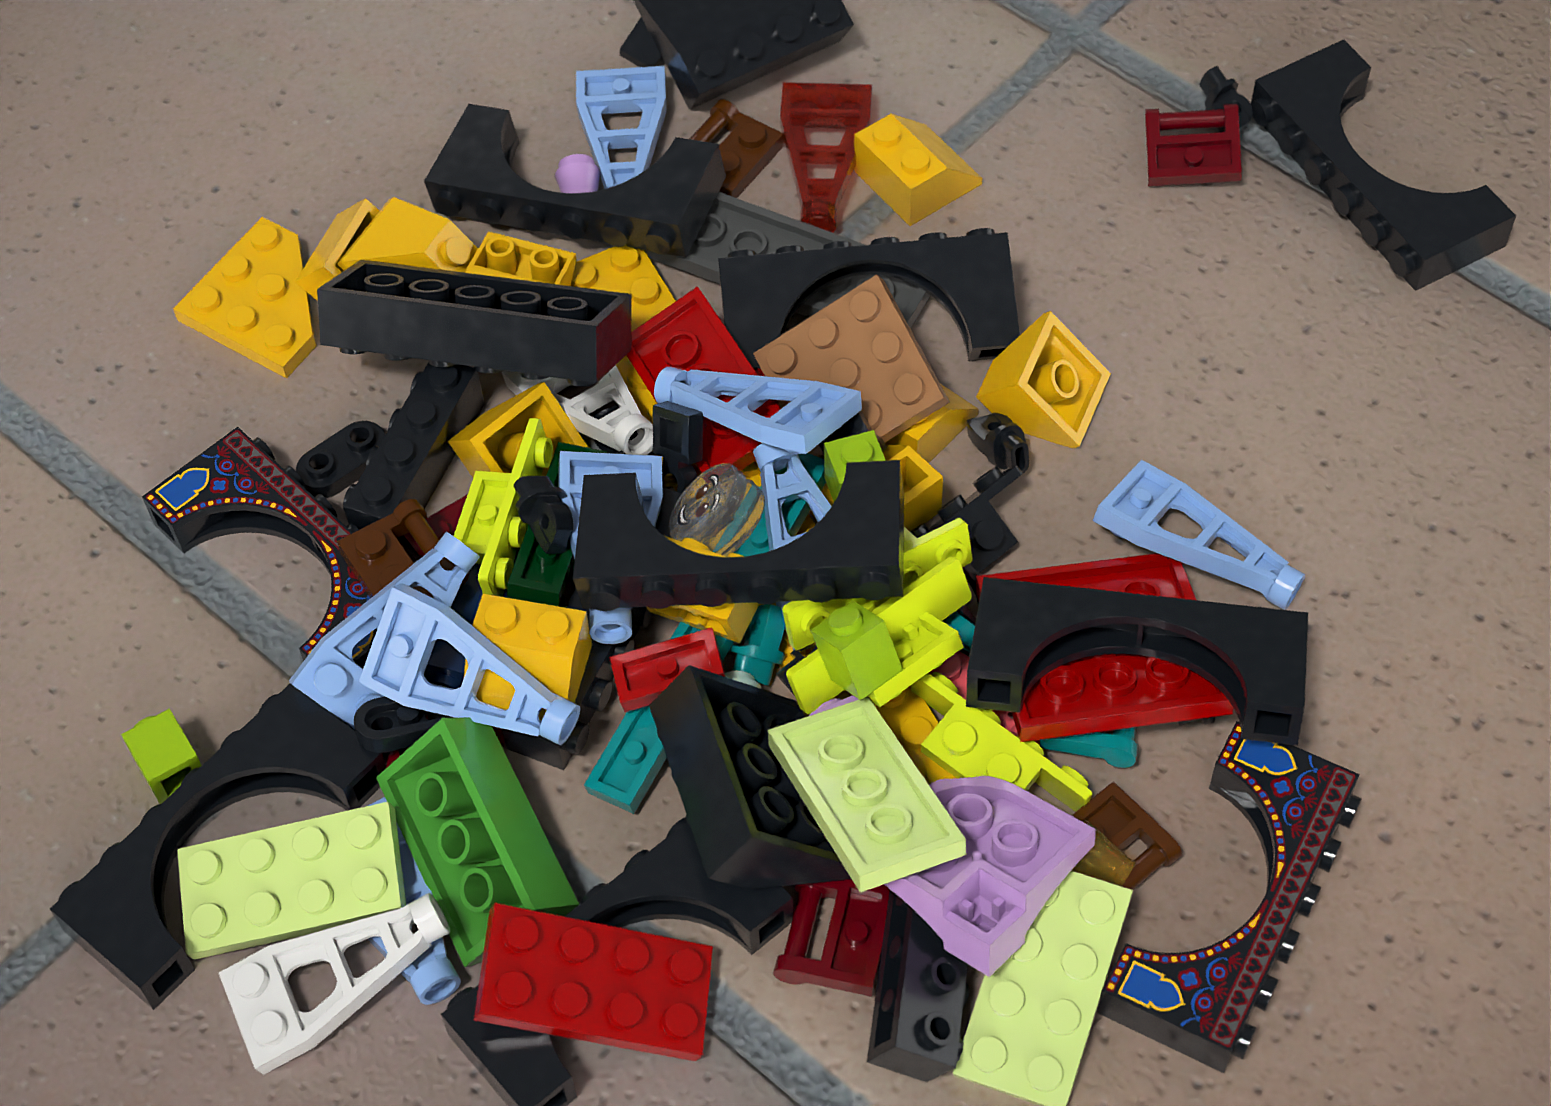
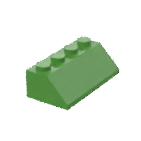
[376,717,579,967]

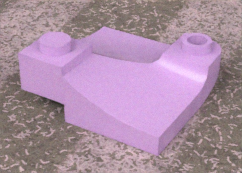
[884,776,1095,977]

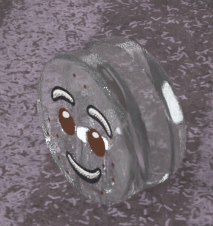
[669,463,765,556]

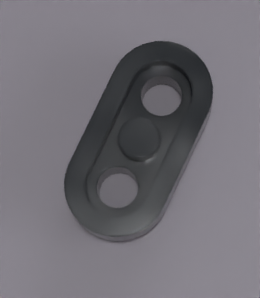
[296,421,385,498]
[354,696,455,753]

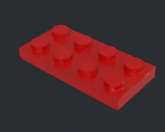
[626,286,781,489]
[474,903,713,1062]

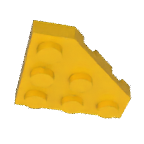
[173,217,316,379]

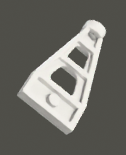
[502,365,653,455]
[219,893,450,1075]

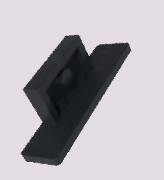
[910,465,1023,583]

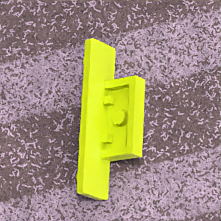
[454,418,553,597]
[782,518,973,650]
[786,556,972,714]
[911,672,1092,812]

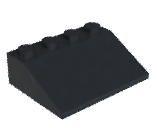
[633,0,854,110]
[649,665,851,889]

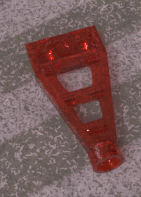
[780,82,872,233]

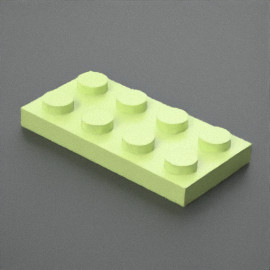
[768,697,966,893]
[177,802,406,960]
[953,871,1133,1106]

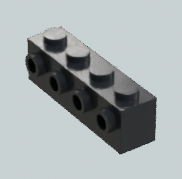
[343,362,485,547]
[867,889,969,1083]

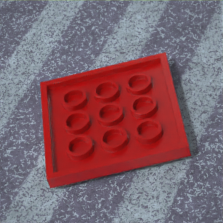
[976,553,1234,742]

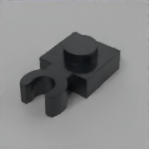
[653,401,703,495]

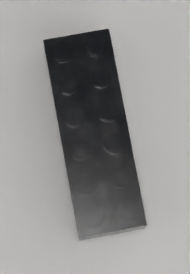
[317,259,632,386]

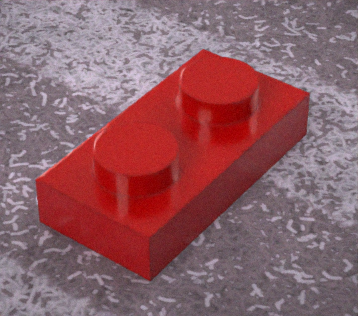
[610,627,726,712]

